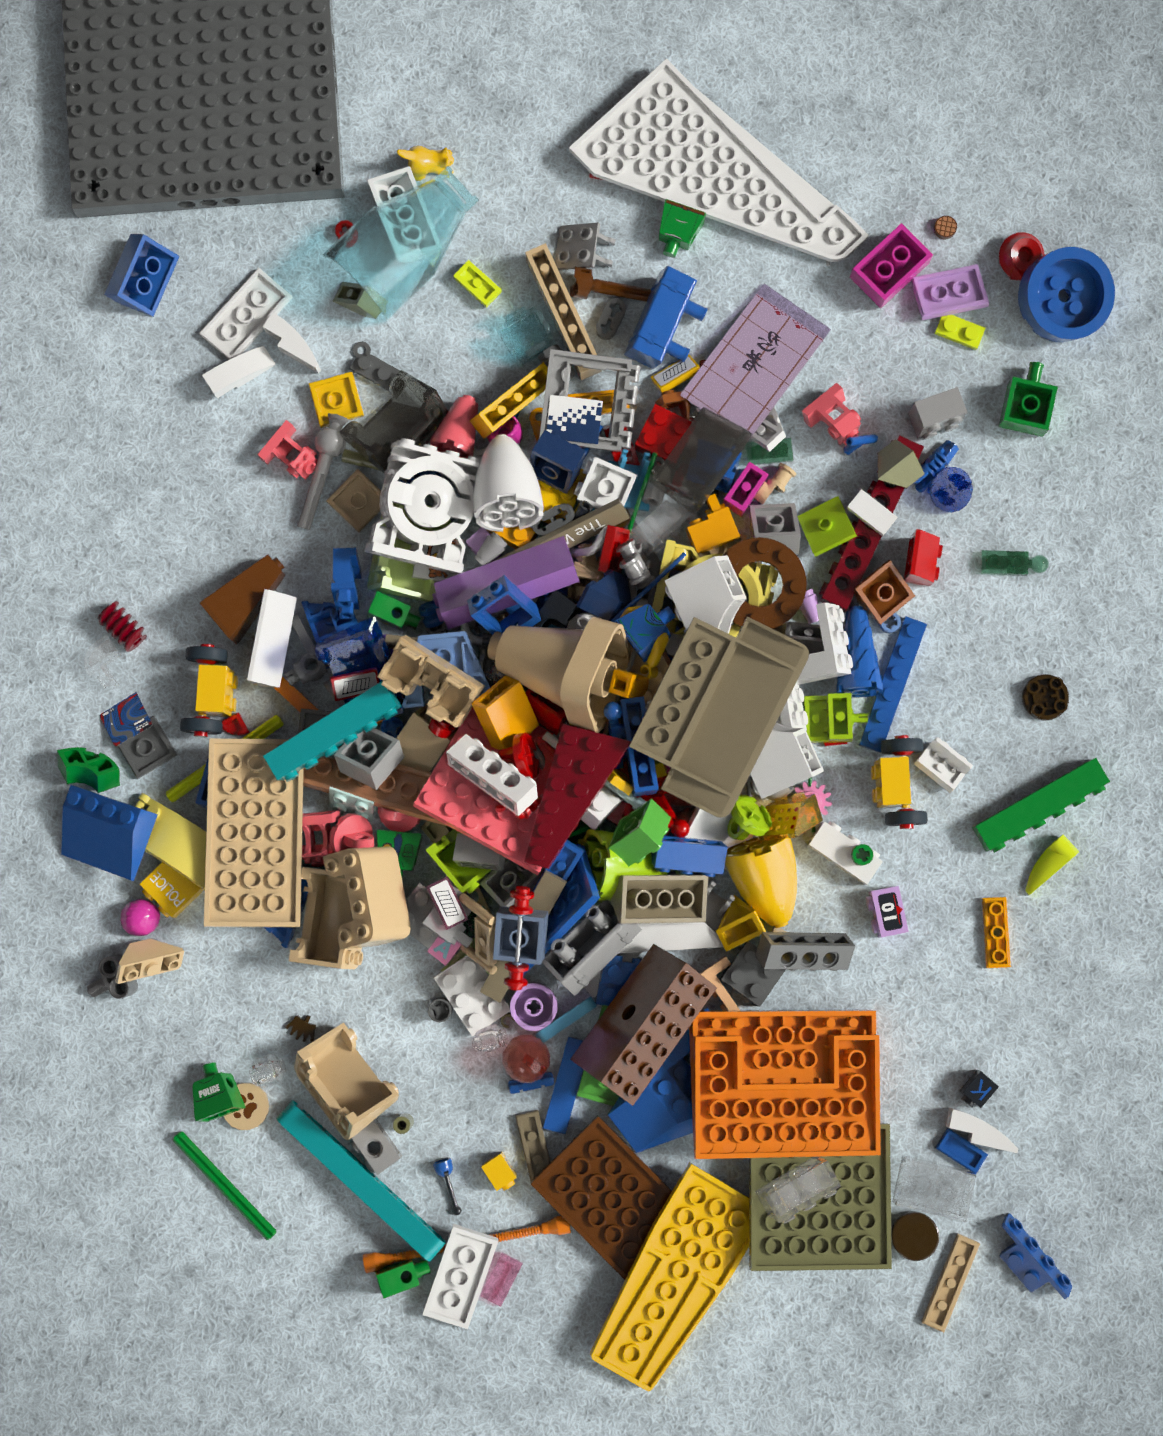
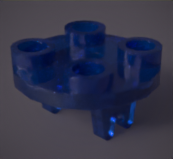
[927,466,973,513]

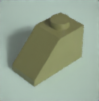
[333,282,386,319]

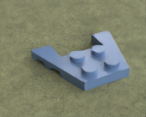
[402,631,490,708]

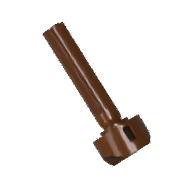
[569,266,651,302]

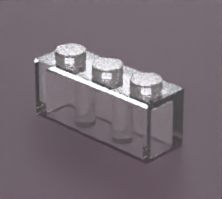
[629,486,700,556]

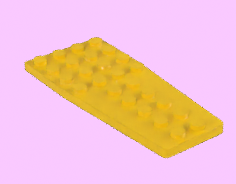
[590,1162,749,1391]

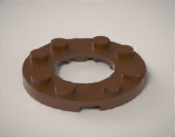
[723,537,807,629]

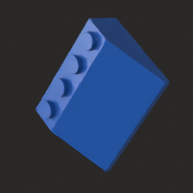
[61,785,158,881]

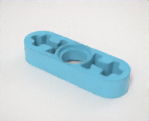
[535,996,597,1044]

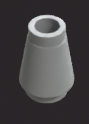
[474,532,507,565]

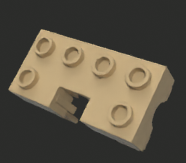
[377,635,485,728]

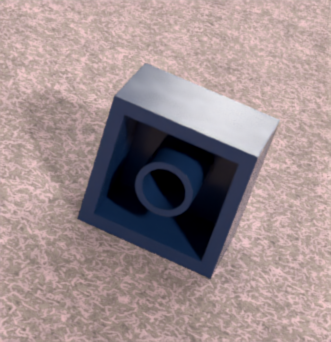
[530,430,586,494]

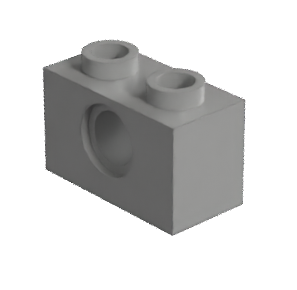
[350,1119,402,1175]

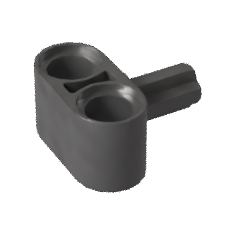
[87,955,138,999]

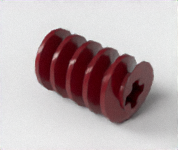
[97,601,147,652]

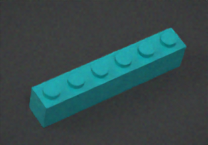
[263,681,402,782]

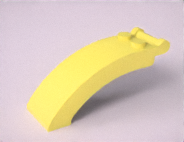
[135,793,206,891]

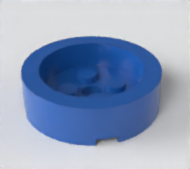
[1018,247,1115,342]

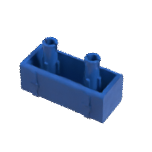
[624,266,708,369]

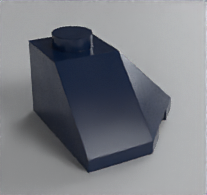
[576,569,632,621]

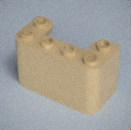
[323,847,411,950]
[289,867,363,969]

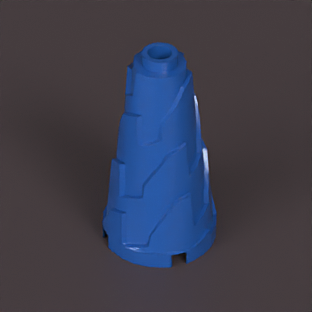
[836,606,883,698]

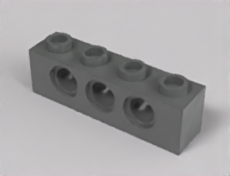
[755,932,855,971]

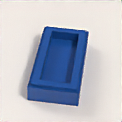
[935,1128,988,1174]

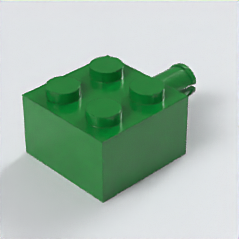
[998,362,1058,437]

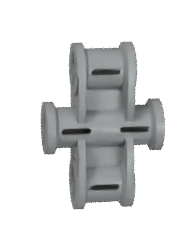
[616,539,655,589]

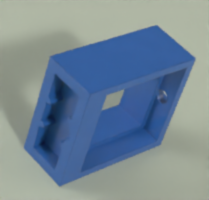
[467,575,541,635]

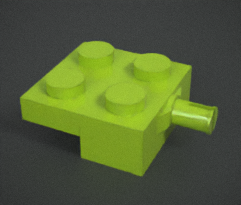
[804,693,868,743]

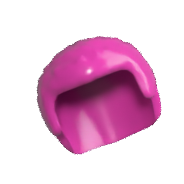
[487,416,523,445]
[120,899,160,936]

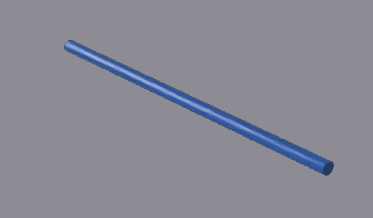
[611,552,686,622]

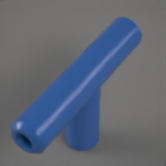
[844,434,878,455]

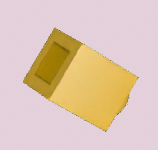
[481,1152,517,1191]

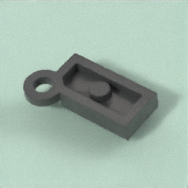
[350,341,401,392]

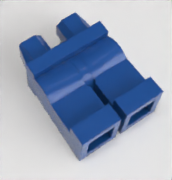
[331,547,362,619]

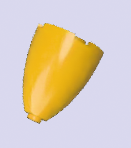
[725,830,797,928]

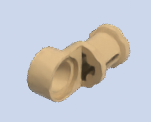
[754,463,796,504]

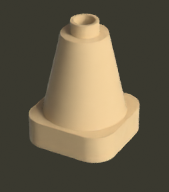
[488,617,631,733]

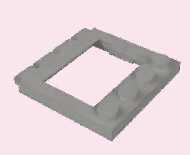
[539,349,641,452]

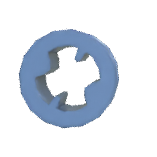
[879,613,901,633]

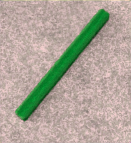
[172,1131,277,1240]

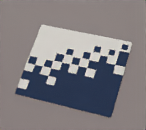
[546,395,603,444]

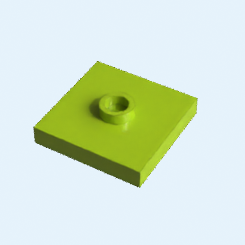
[797,496,857,557]

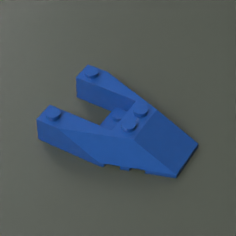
[607,1008,710,1153]

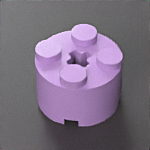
[510,983,558,1031]

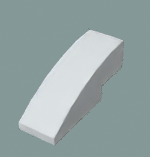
[263,312,321,374]
[202,346,276,398]
[946,1108,1018,1153]

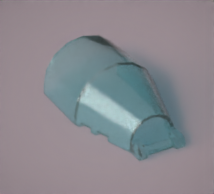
[323,166,479,322]

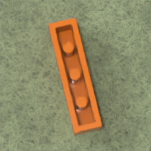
[274,676,318,712]

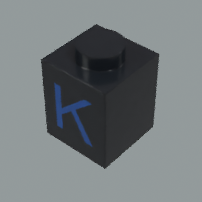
[959,1070,999,1108]

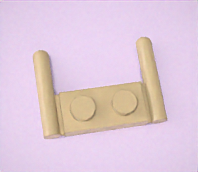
[459,894,497,975]

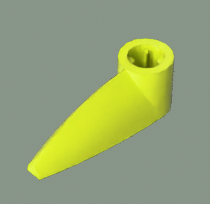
[1025,834,1079,895]

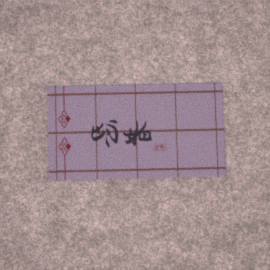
[681,284,831,442]

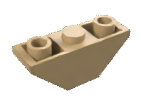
[115,939,184,984]

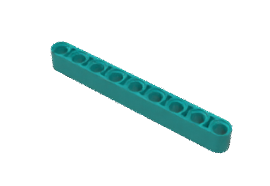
[276,1100,446,1262]

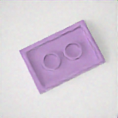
[911,264,989,320]

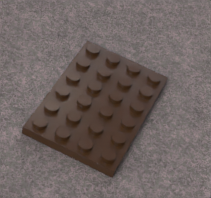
[530,1115,672,1280]

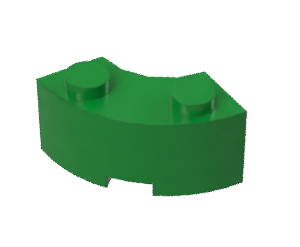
[57,747,120,793]

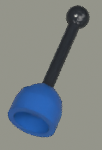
[433,1158,462,1215]

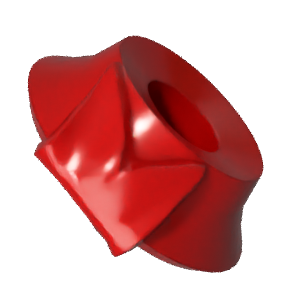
[999,232,1044,281]

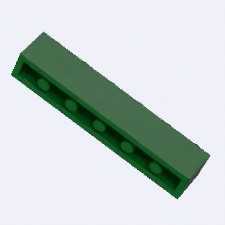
[972,758,1110,853]

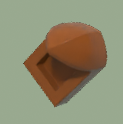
[655,390,690,420]

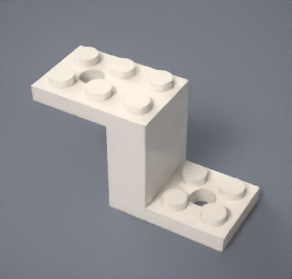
[780,603,853,730]

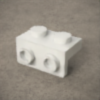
[914,737,973,793]

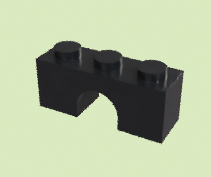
[532,590,582,628]

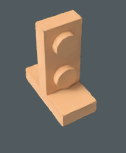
[700,956,740,1011]

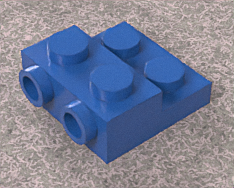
[595,955,642,1006]

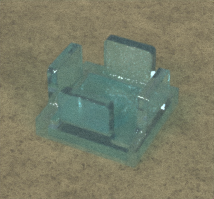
[496,306,557,368]

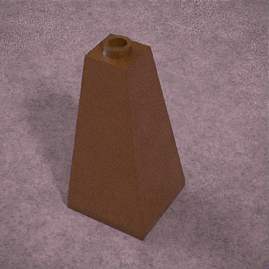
[200,554,285,645]

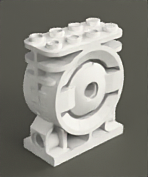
[364,438,481,574]

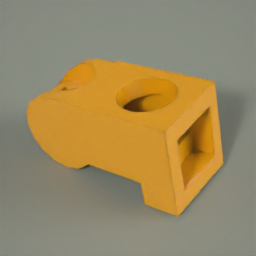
[609,669,649,698]

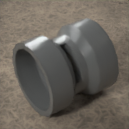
[428,997,453,1023]

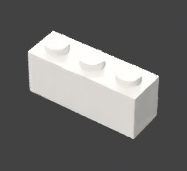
[807,821,883,885]

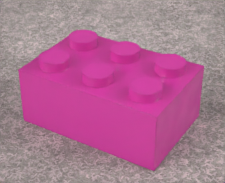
[849,223,933,309]

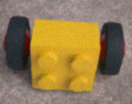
[180,644,238,737]
[871,735,928,829]

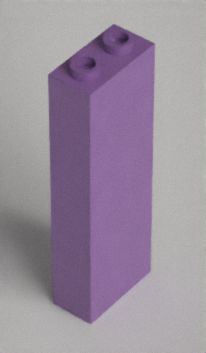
[432,536,580,629]

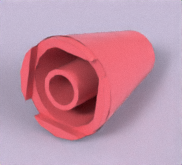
[429,395,479,458]

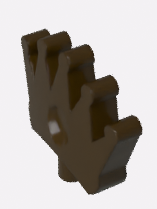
[285,1015,316,1042]

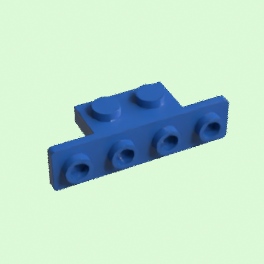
[999,1213,1072,1299]

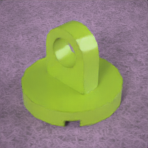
[727,795,772,840]

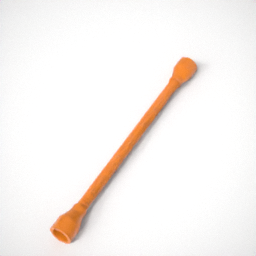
[363,1215,571,1273]

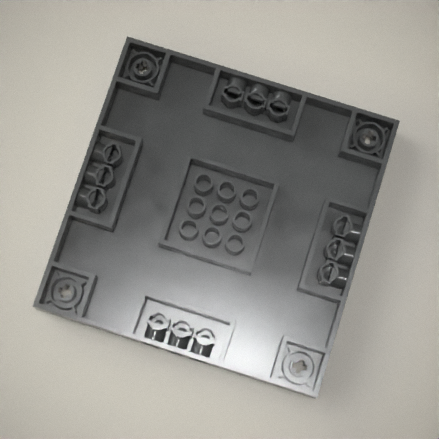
[62,0,345,218]

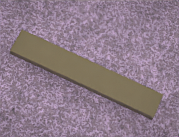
[480,870,567,1003]

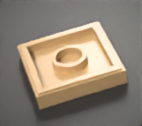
[326,469,381,532]

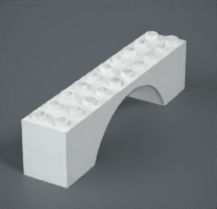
[665,556,824,799]

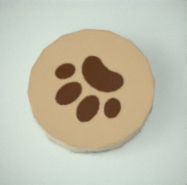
[224,1083,269,1130]

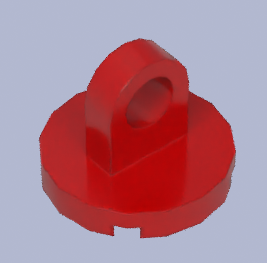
[497,733,540,778]

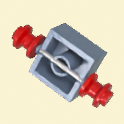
[493,886,549,990]

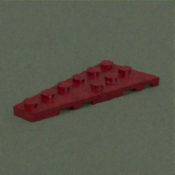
[524,724,631,869]

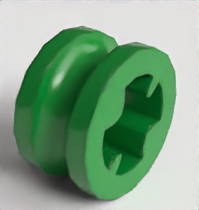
[851,844,874,866]

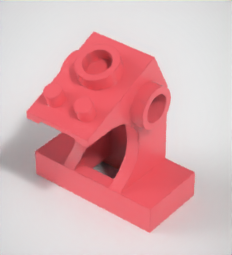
[802,383,861,446]
[257,420,318,480]
[302,810,340,867]

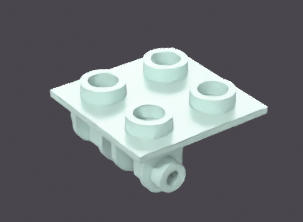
[329,787,378,822]

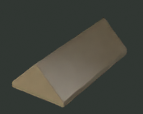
[611,875,708,924]

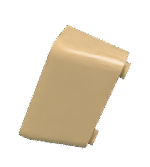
[294,1023,399,1140]

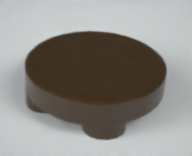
[1022,674,1069,721]
[891,1211,939,1261]

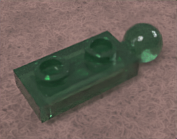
[981,550,1049,576]

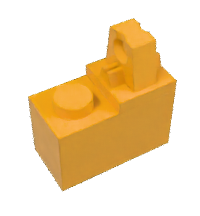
[685,494,740,555]

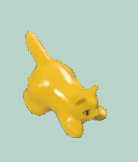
[397,146,454,181]

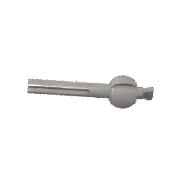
[297,413,349,530]

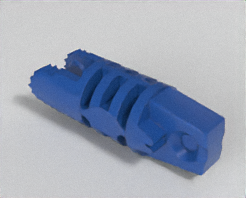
[914,440,959,493]

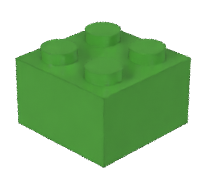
[607,799,671,867]

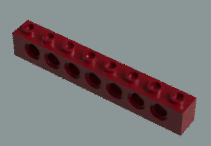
[818,435,924,613]

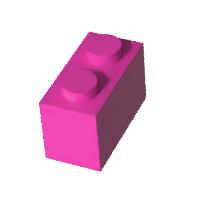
[723,462,769,517]

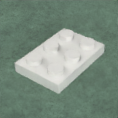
[434,955,510,1037]

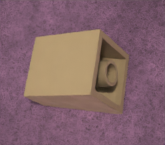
[396,704,457,773]

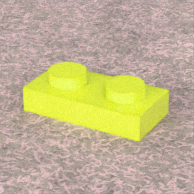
[453,260,502,308]
[934,315,986,350]

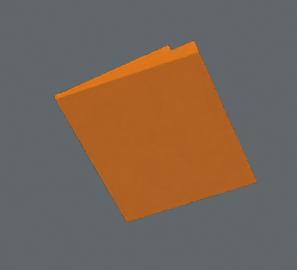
[689,1010,881,1159]

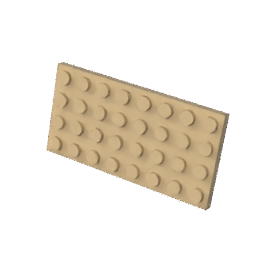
[204,738,304,927]

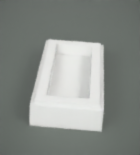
[846,489,898,536]

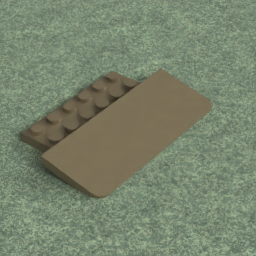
[629,617,809,818]

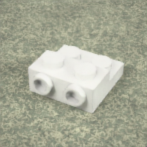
[574,457,637,509]

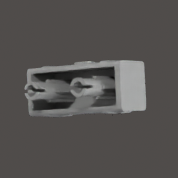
[542,900,642,996]

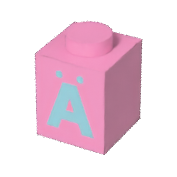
[427,937,462,966]

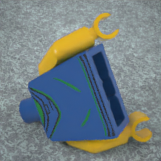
[615,604,676,679]

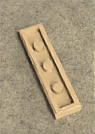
[921,1233,980,1333]

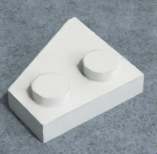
[751,407,786,452]

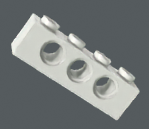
[446,734,538,816]

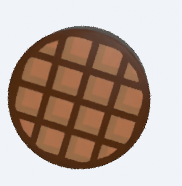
[934,215,957,240]

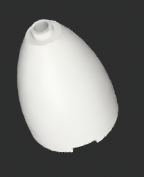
[473,434,544,532]

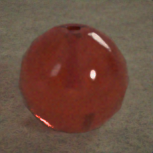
[502,1034,550,1083]

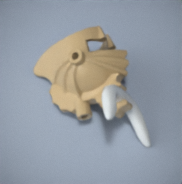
[568,526,607,602]

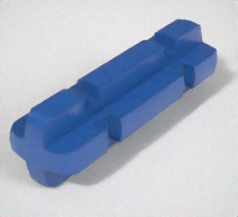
[508,1072,554,1094]

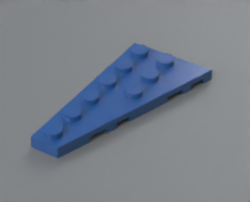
[523,843,600,977]

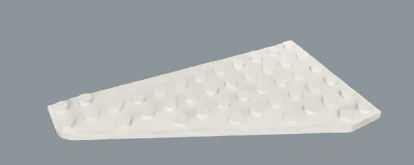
[569,59,869,262]

